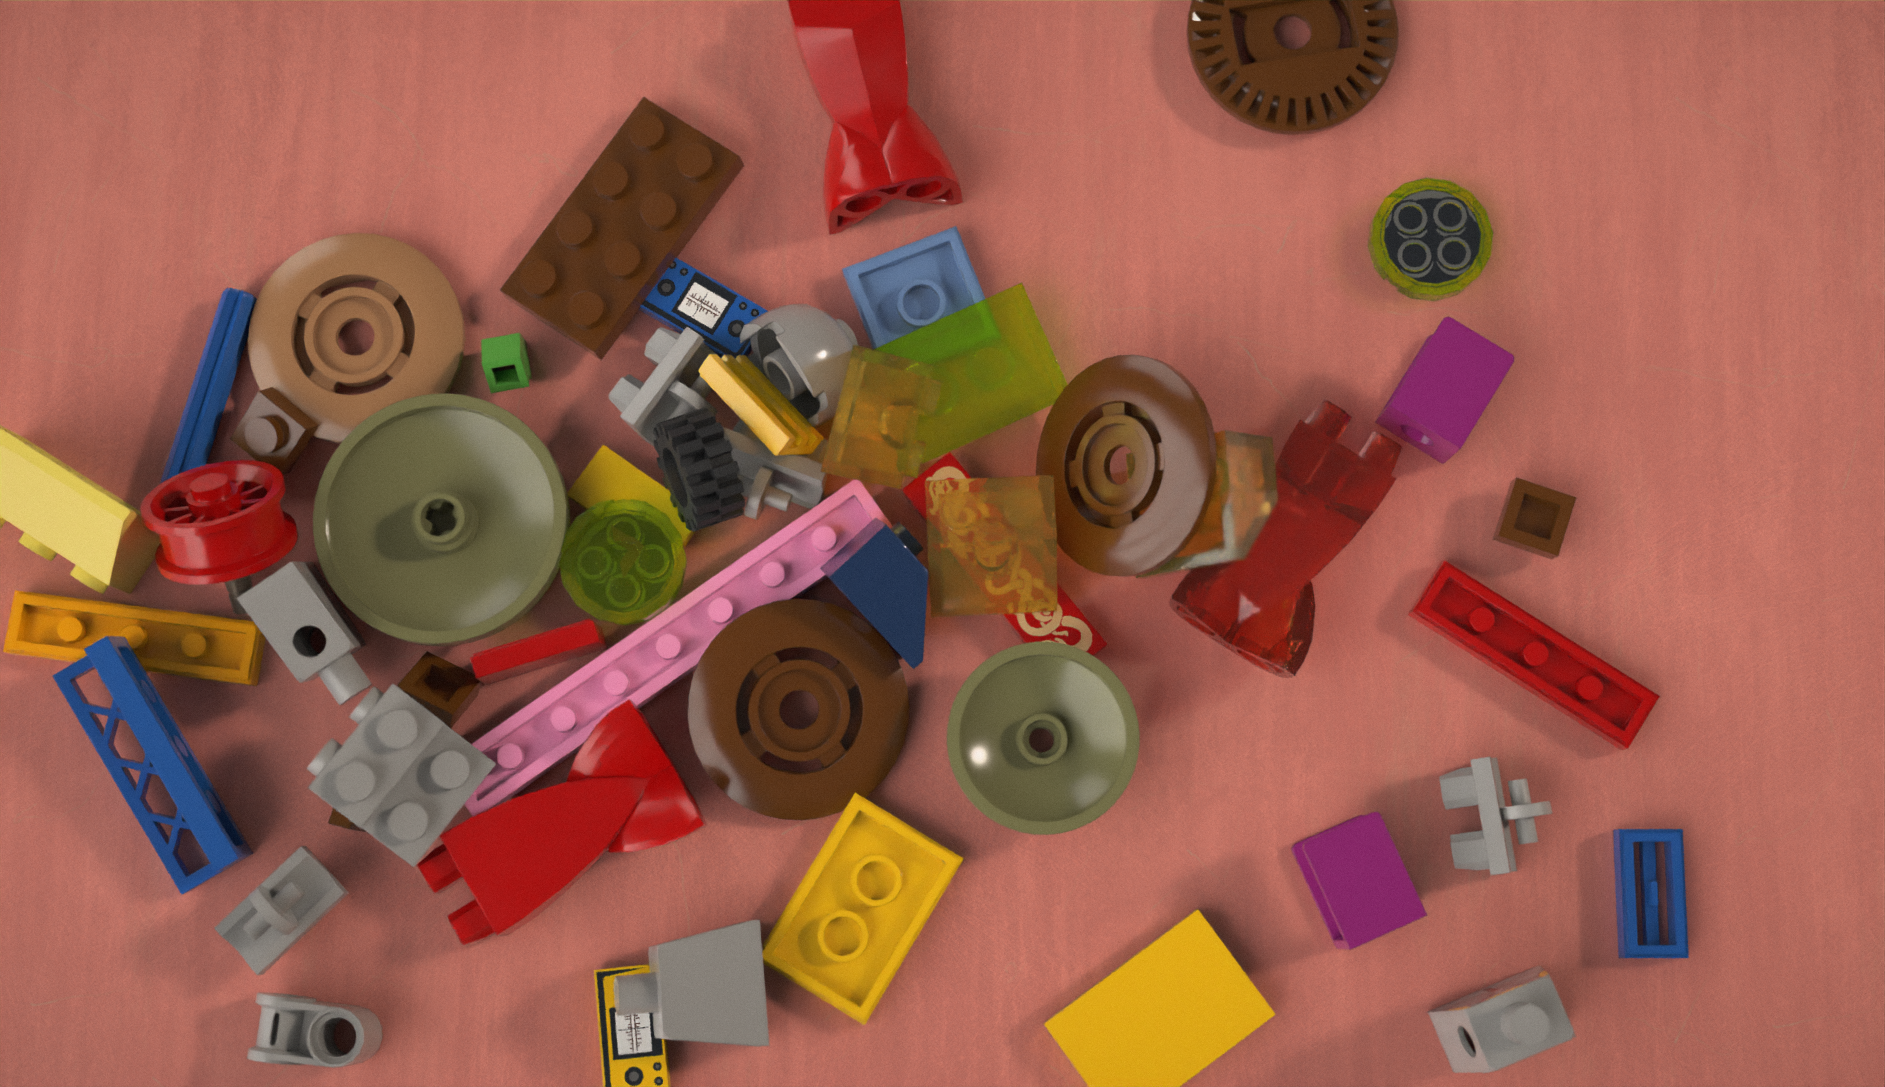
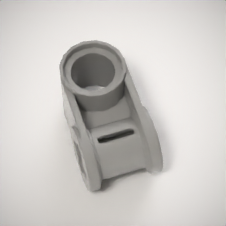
[247,992,382,1068]

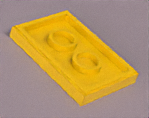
[762,793,964,1026]
[1043,909,1276,1087]

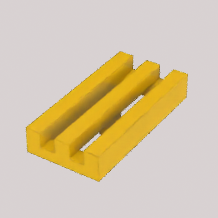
[698,354,824,455]

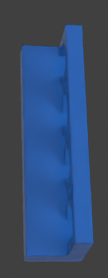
[52,636,253,895]

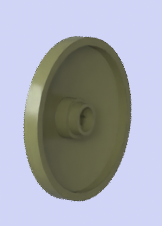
[313,393,570,646]

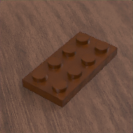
[500,96,745,360]

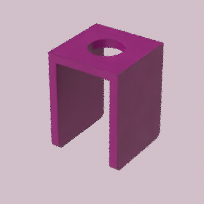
[1375,317,1514,464]
[1291,812,1427,950]

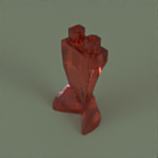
[1168,400,1402,678]

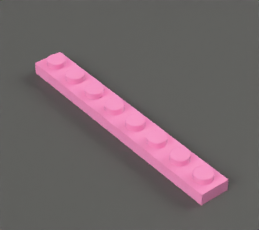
[464,477,893,816]

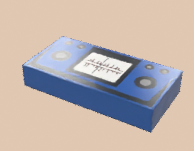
[639,258,768,359]

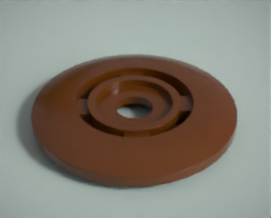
[1186,0,1399,135]
[1036,355,1217,577]
[687,599,909,820]

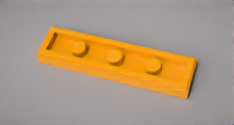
[3,590,266,687]

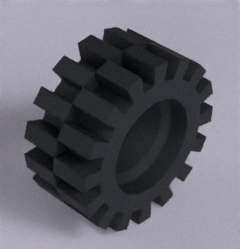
[653,408,745,532]

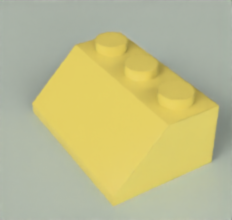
[0,425,161,594]

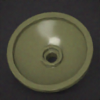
[947,642,1140,835]

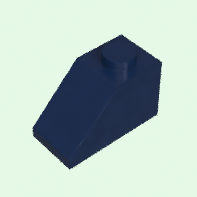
[820,517,928,669]

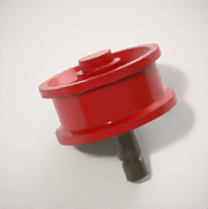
[140,460,299,615]

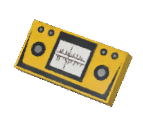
[594,964,671,1087]

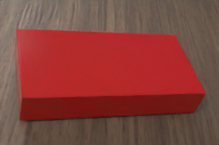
[470,618,608,685]

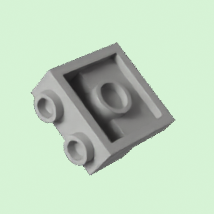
[307,684,496,867]

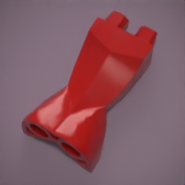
[787,0,963,235]
[417,699,707,945]

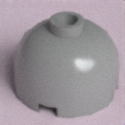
[740,304,858,429]

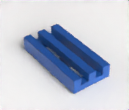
[1613,829,1689,958]

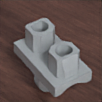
[609,327,718,447]
[723,419,829,520]
[1439,757,1552,875]
[214,846,349,975]

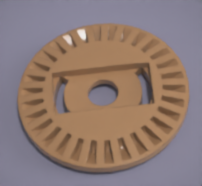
[248,233,465,444]

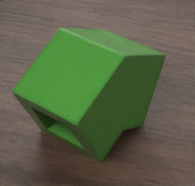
[481,333,532,393]

